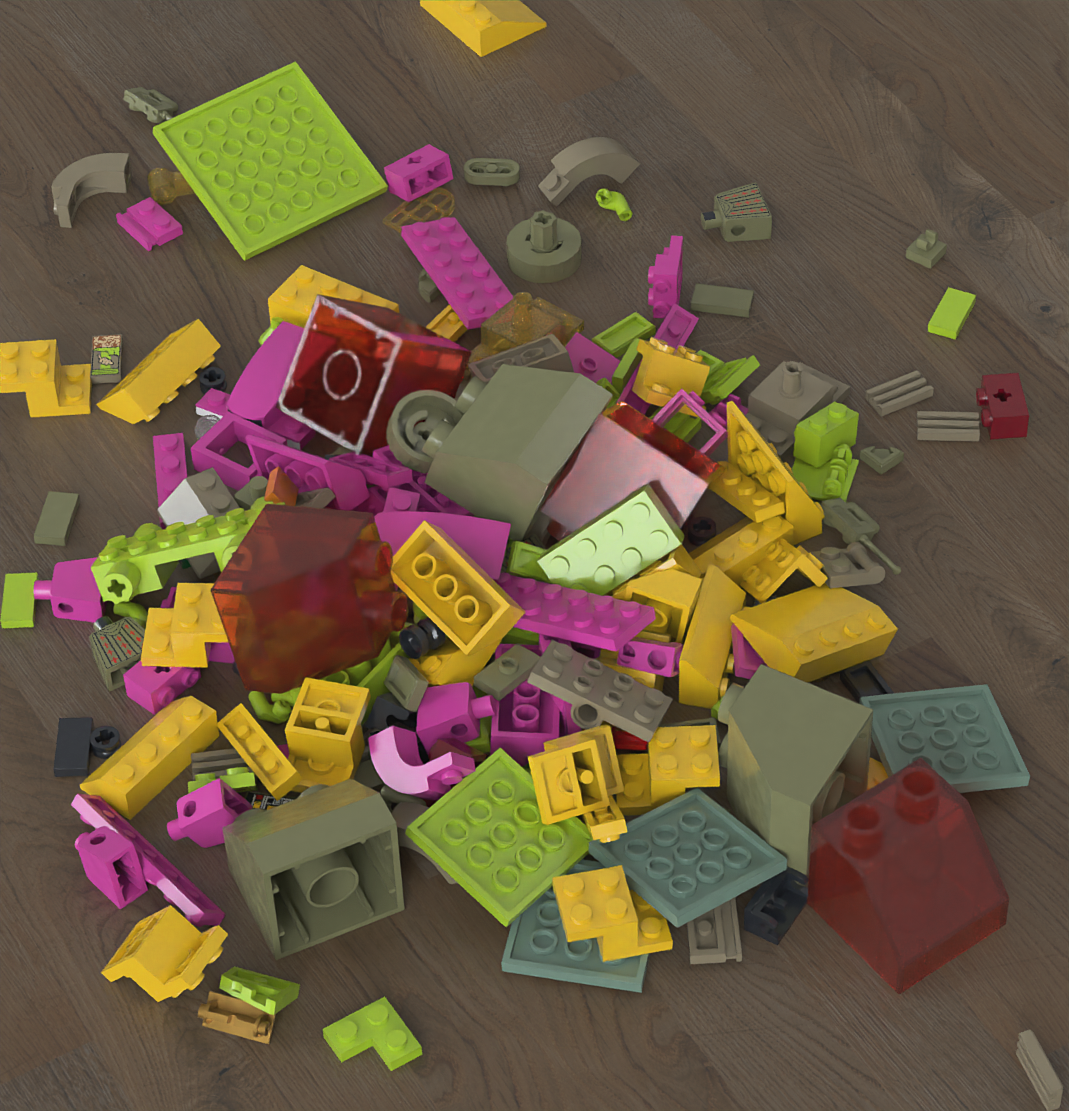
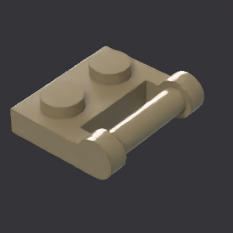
[810,542,886,588]

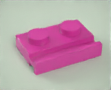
[116,197,183,252]

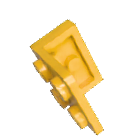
[740,538,828,603]

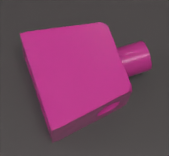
[34,557,107,622]
[416,682,497,755]
[167,778,252,848]
[75,826,148,909]

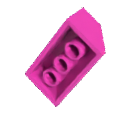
[245,434,370,517]
[490,644,560,766]

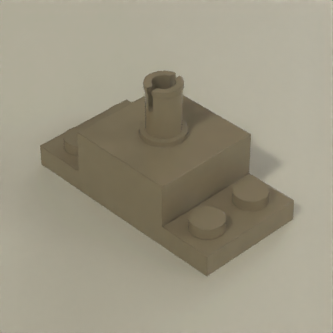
[745,361,850,462]

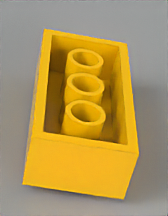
[268,265,401,365]

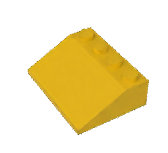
[420,0,546,57]
[727,401,824,545]
[730,582,898,683]

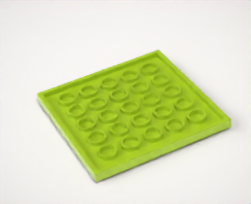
[153,61,388,261]

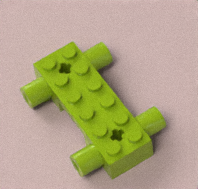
[91,496,297,604]

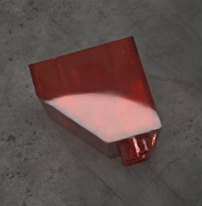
[275,294,472,457]
[539,401,727,541]
[210,504,408,694]
[807,758,1009,994]

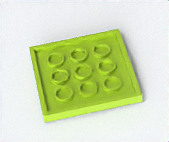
[405,748,593,927]

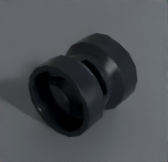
[399,617,446,659]

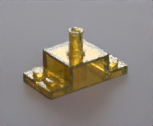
[462,292,584,371]

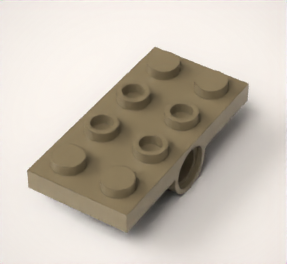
[527,640,673,742]

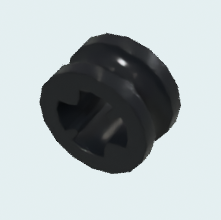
[199,367,227,394]
[688,517,716,546]
[90,726,121,759]

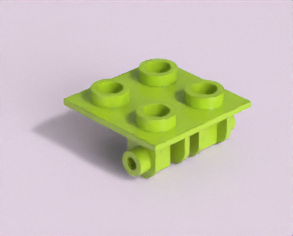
[792,444,859,503]

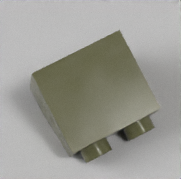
[422,364,613,542]
[718,664,873,888]
[222,779,405,960]

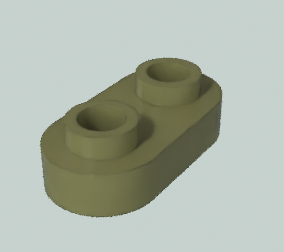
[464,158,520,187]

